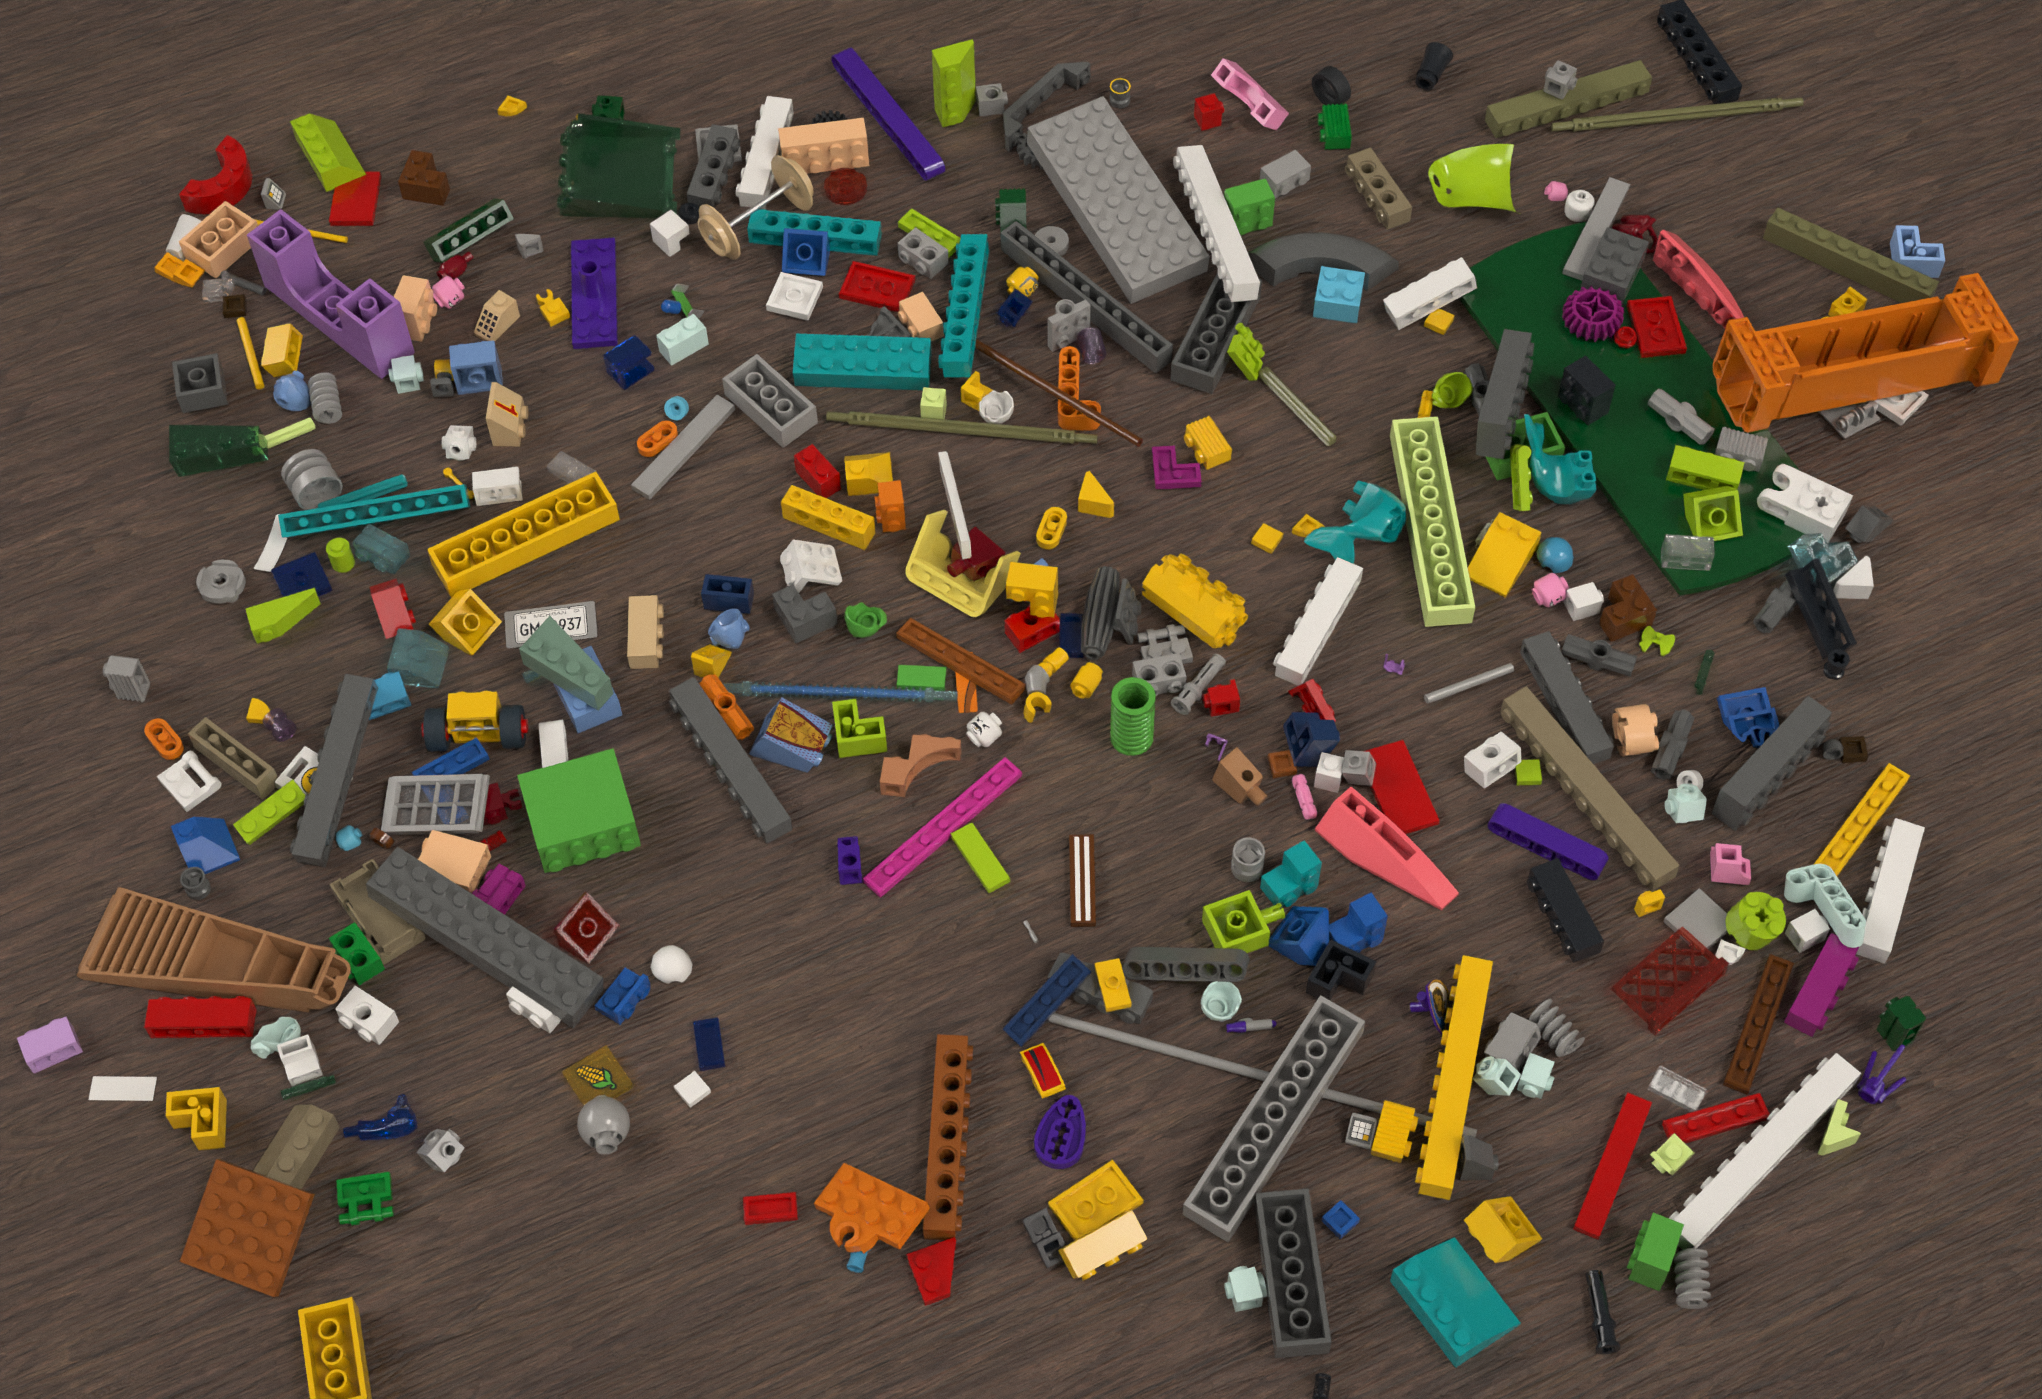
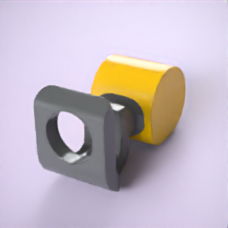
[430,359,454,397]

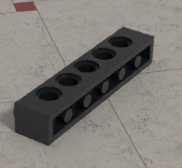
[1657,0,1742,104]

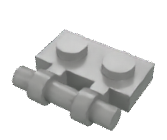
[1137,624,1193,664]

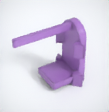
[1383,654,1405,675]
[1205,733,1228,761]

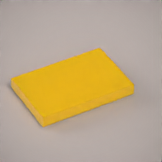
[1048,1160,1144,1241]

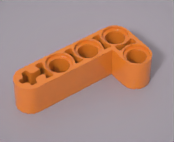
[1058,346,1101,431]

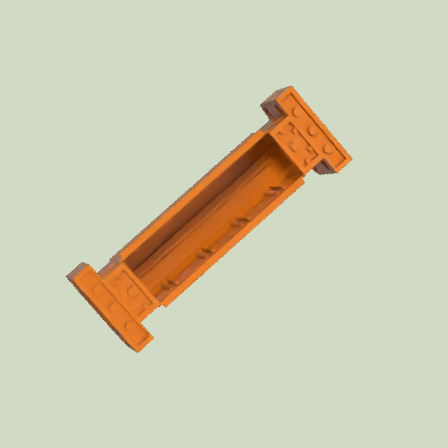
[1713,273,2019,433]

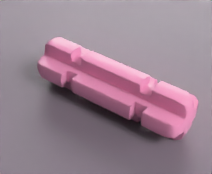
[1292,774,1317,820]

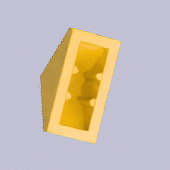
[1078,471,1114,518]
[691,644,731,678]

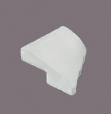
[166,214,201,262]

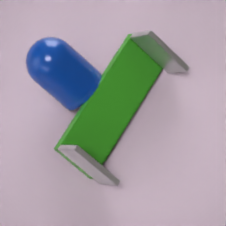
[661,284,704,318]

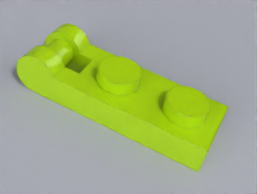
[1510,444,1533,511]

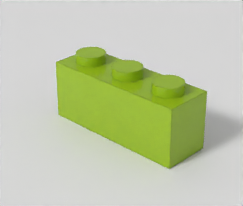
[1666,445,1745,490]

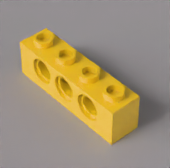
[781,485,875,550]

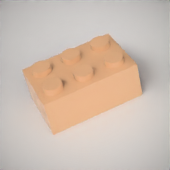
[178,201,258,278]

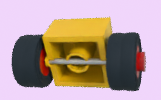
[421,691,528,752]

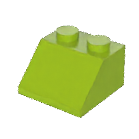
[1683,486,1743,544]

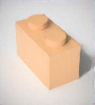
[898,292,944,342]

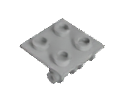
[1818,401,1880,439]

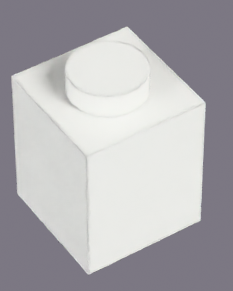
[1564,582,1604,621]
[1314,752,1344,793]
[1785,909,1830,953]

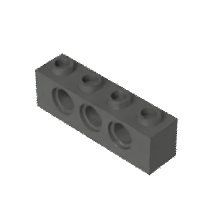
[687,124,740,208]

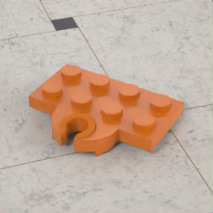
[814,1163,930,1254]

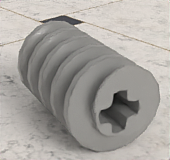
[308,372,342,424]
[1529,999,1585,1057]
[1673,1248,1711,1309]

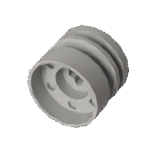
[281,449,343,510]

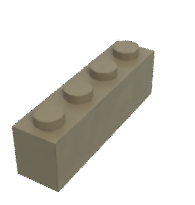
[188,717,278,800]

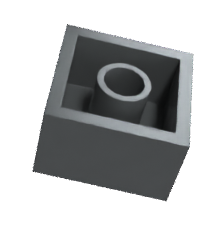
[172,353,228,413]

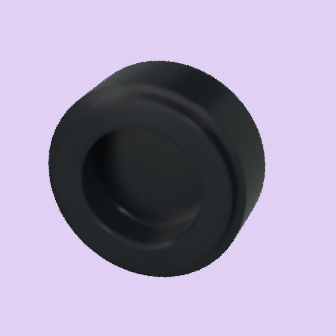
[679,203,699,225]

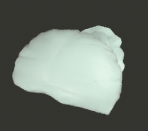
[251,1017,301,1058]

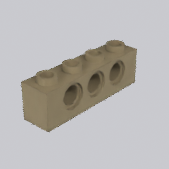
[1345,147,1412,230]

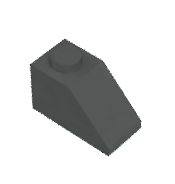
[1846,506,1894,543]
[1458,1135,1498,1181]

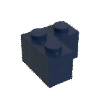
[1283,712,1340,767]

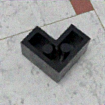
[1306,939,1377,1001]

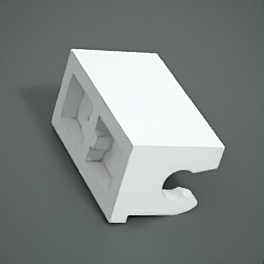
[472,467,523,506]

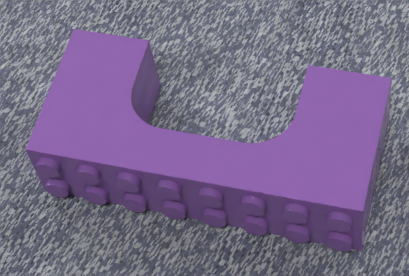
[247,209,415,379]

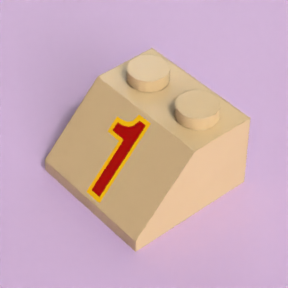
[486,382,528,447]

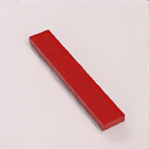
[1573,1092,1652,1240]

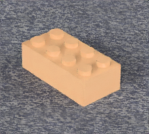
[778,118,869,174]

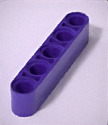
[1487,803,1609,880]

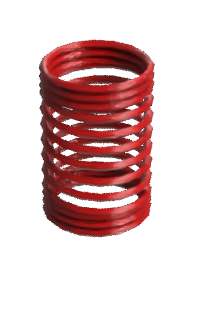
[481,830,507,852]

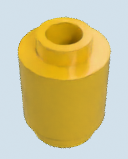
[1070,662,1103,699]

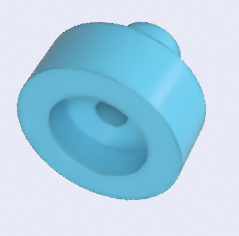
[664,396,689,420]

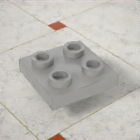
[1048,299,1091,352]

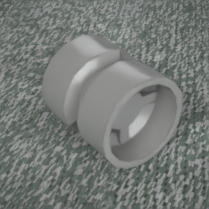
[1231,837,1265,882]

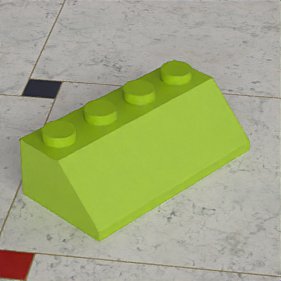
[932,39,976,127]
[290,114,366,192]

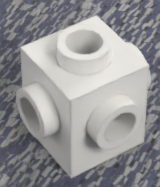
[442,425,476,461]

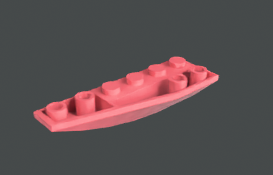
[1653,230,1744,328]
[1315,787,1459,911]

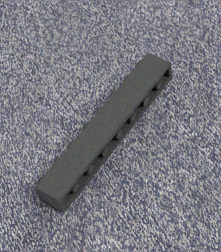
[290,674,378,867]
[668,677,792,844]

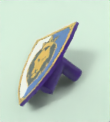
[1410,979,1449,1036]

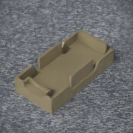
[329,859,426,965]

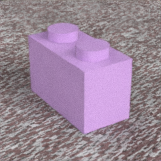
[17,1017,83,1074]

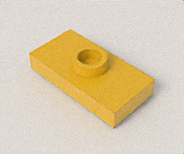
[1094,958,1131,1012]

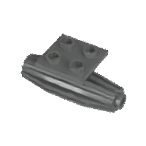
[1081,566,1141,660]

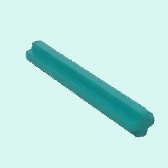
[318,474,408,508]

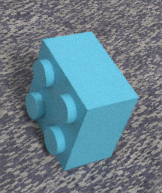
[1313,266,1365,323]

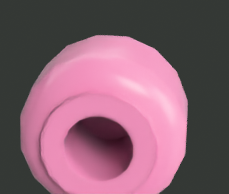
[1544,181,1568,201]

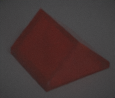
[554,892,620,963]

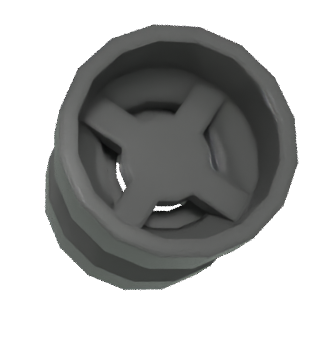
[180,867,211,900]

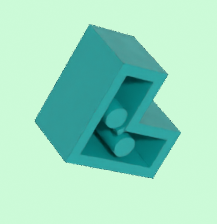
[1260,840,1322,908]

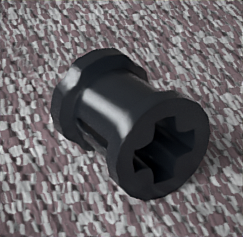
[1823,649,1850,680]

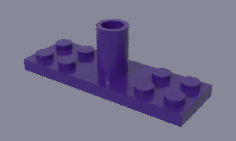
[571,238,618,349]

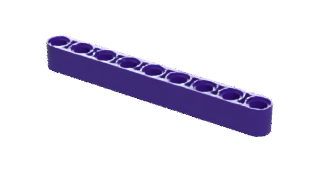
[831,47,946,181]

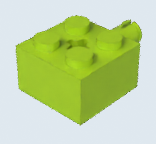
[1202,890,1285,953]

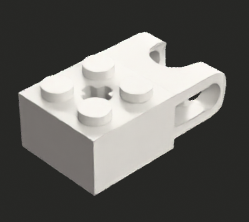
[1757,464,1853,544]

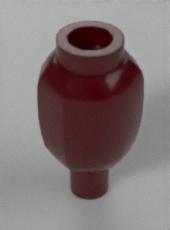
[436,251,474,280]

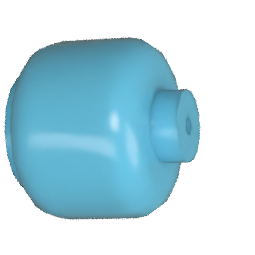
[335,825,363,851]

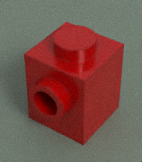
[1194,93,1224,131]

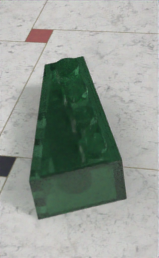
[169,425,268,477]

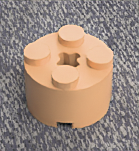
[1612,704,1659,756]

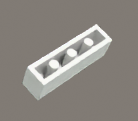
[1383,257,1477,330]

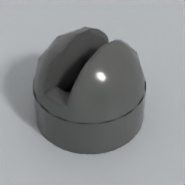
[1823,739,1843,760]

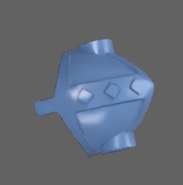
[273,371,311,411]
[708,608,749,649]

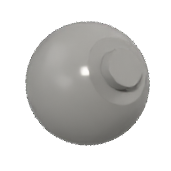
[577,1095,630,1155]

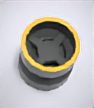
[1109,78,1131,109]

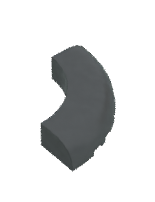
[1248,232,1399,291]

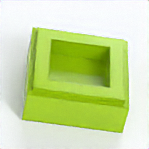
[1514,759,1542,786]

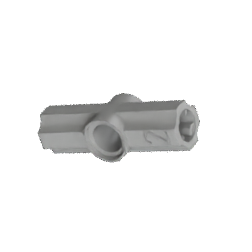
[1647,389,1714,445]

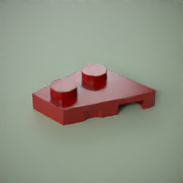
[1288,679,1336,722]
[906,1237,956,1306]

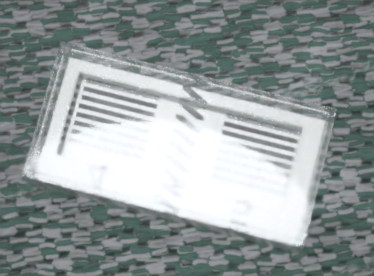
[1648,1065,1707,1112]

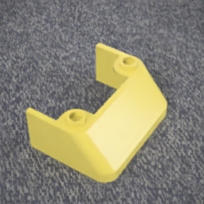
[906,510,1021,617]

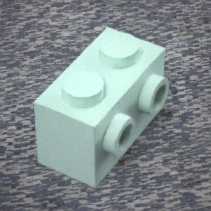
[656,314,709,366]

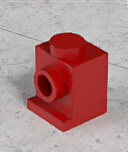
[1202,679,1240,717]

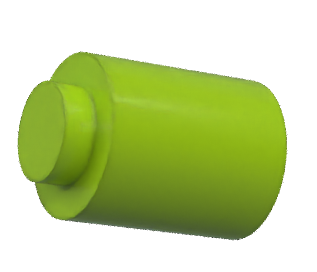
[326,538,355,573]

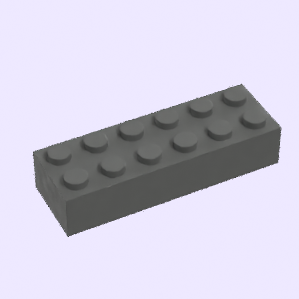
[1171,273,1262,394]
[1476,329,1535,459]
[1711,696,1832,831]
[1254,1188,1332,1358]

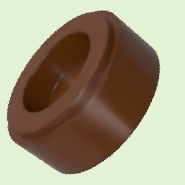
[369,828,395,849]

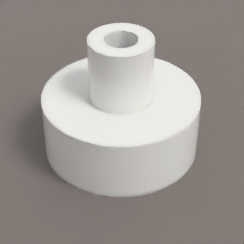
[1677,770,1703,791]

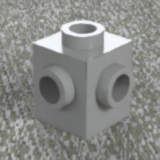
[1543,60,1578,99]
[416,1129,465,1172]

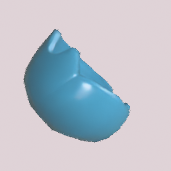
[1536,537,1574,573]

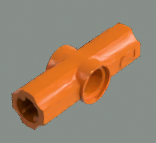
[699,674,754,740]

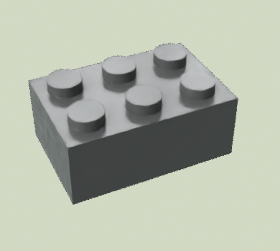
[1580,227,1649,305]

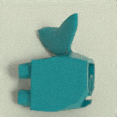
[1524,414,1596,504]
[1304,480,1406,564]

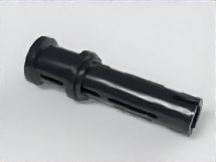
[1585,1270,1621,1354]

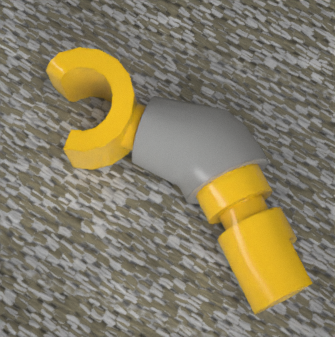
[1023,647,1069,723]

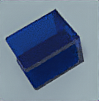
[603,335,655,390]

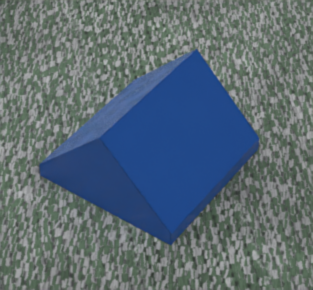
[782,228,830,276]

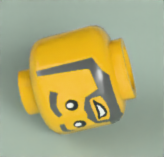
[1006,267,1039,300]

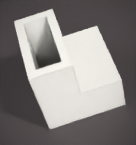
[650,210,690,257]
[277,1035,323,1086]

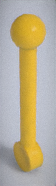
[443,468,474,499]

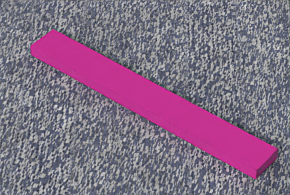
[863,757,1022,898]

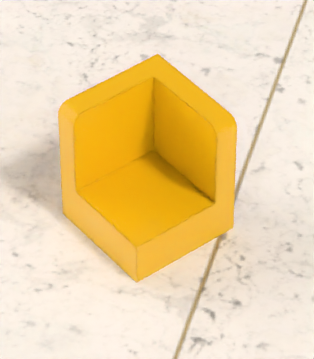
[961,371,993,411]

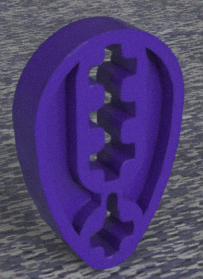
[1034,1095,1086,1169]

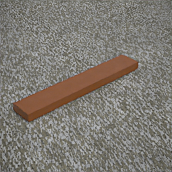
[896,618,1026,705]

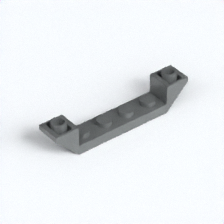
[1003,62,1091,151]

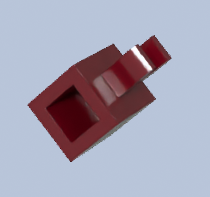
[483,782,522,825]

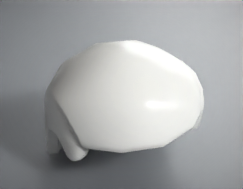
[979,390,1014,424]
[651,945,692,984]

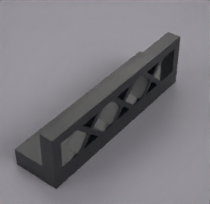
[1785,558,1857,660]

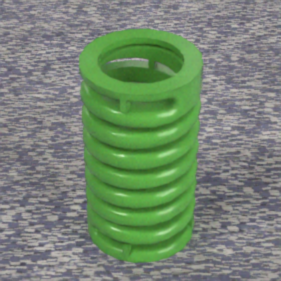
[1110,677,1156,756]

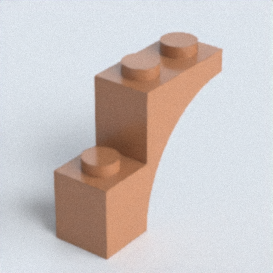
[880,734,962,797]

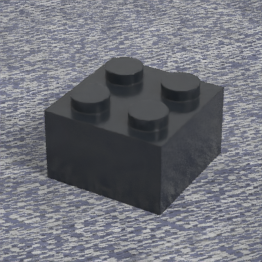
[1558,355,1616,425]

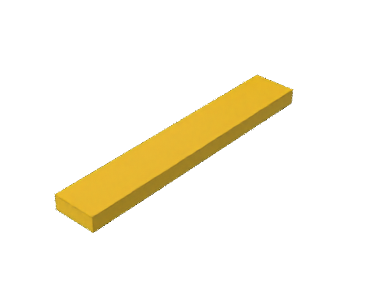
[1813,763,1910,877]

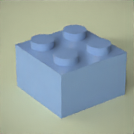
[449,340,503,395]

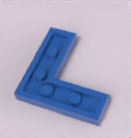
[412,737,490,824]

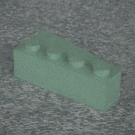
[519,616,614,711]

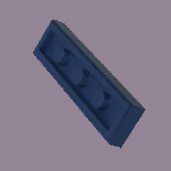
[1003,954,1092,1047]

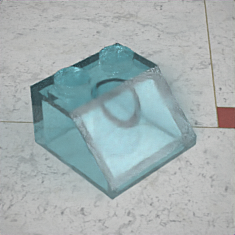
[387,628,450,689]

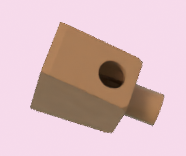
[1212,747,1268,806]

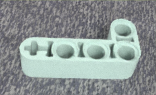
[1784,864,1866,948]

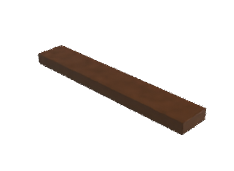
[1723,954,1794,1095]

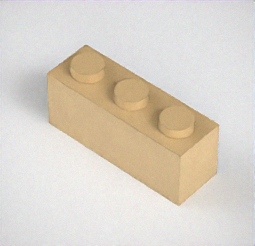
[627,595,664,669]

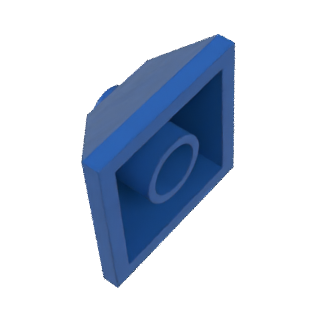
[171,816,240,874]
[1268,906,1329,966]

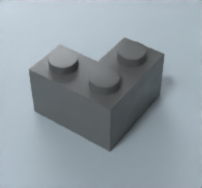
[772,584,838,644]

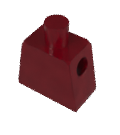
[947,526,1006,581]

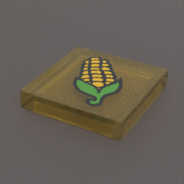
[562,1045,633,1106]

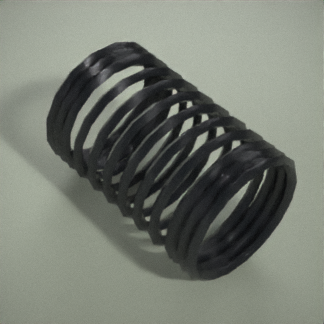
[1312,1373,1331,1399]

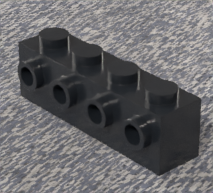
[1527,858,1604,963]

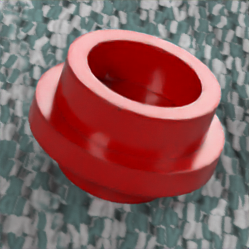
[1614,326,1637,348]

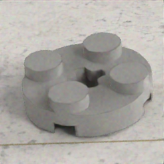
[196,559,246,604]

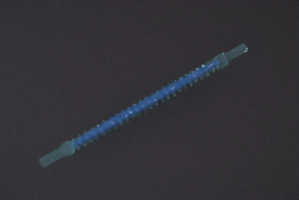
[722,681,958,703]

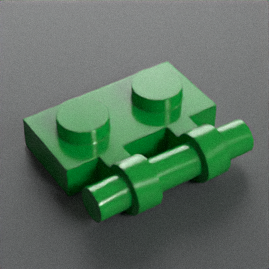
[337,1172,394,1226]

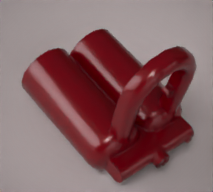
[1611,215,1658,253]

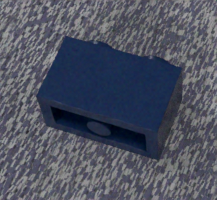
[701,574,754,614]

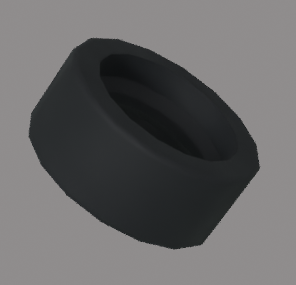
[1312,66,1351,105]

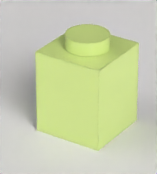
[920,387,947,419]

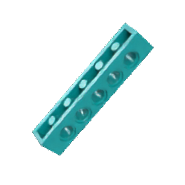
[747,209,882,256]

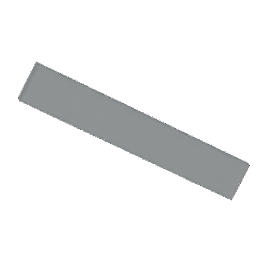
[1563,177,1630,281]
[631,395,735,500]

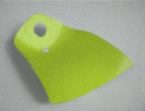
[1428,144,1520,214]

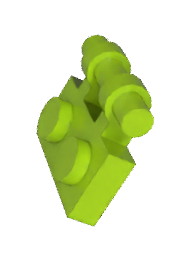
[1227,323,1265,381]

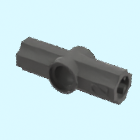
[1464,363,1489,416]
[1753,579,1797,633]
[1561,634,1637,676]
[1651,709,1695,780]

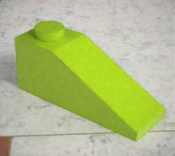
[246,588,321,644]

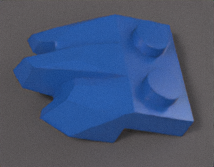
[1717,687,1779,748]

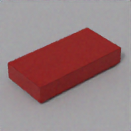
[743,1192,798,1225]

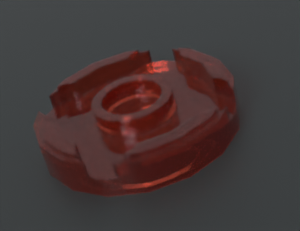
[824,168,867,205]

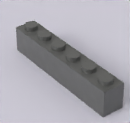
[1520,631,1614,764]

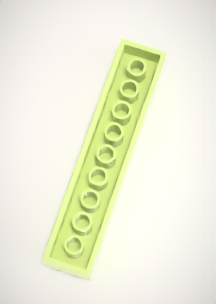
[1390,417,1475,627]

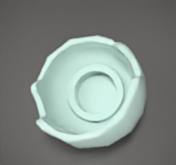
[1200,981,1242,1022]

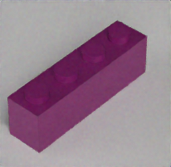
[1784,933,1860,1037]

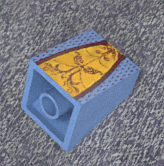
[749,698,833,772]

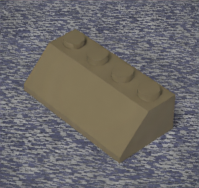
[253,1105,340,1189]

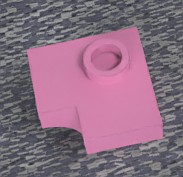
[1710,843,1751,885]

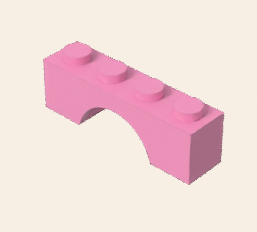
[1211,58,1289,130]

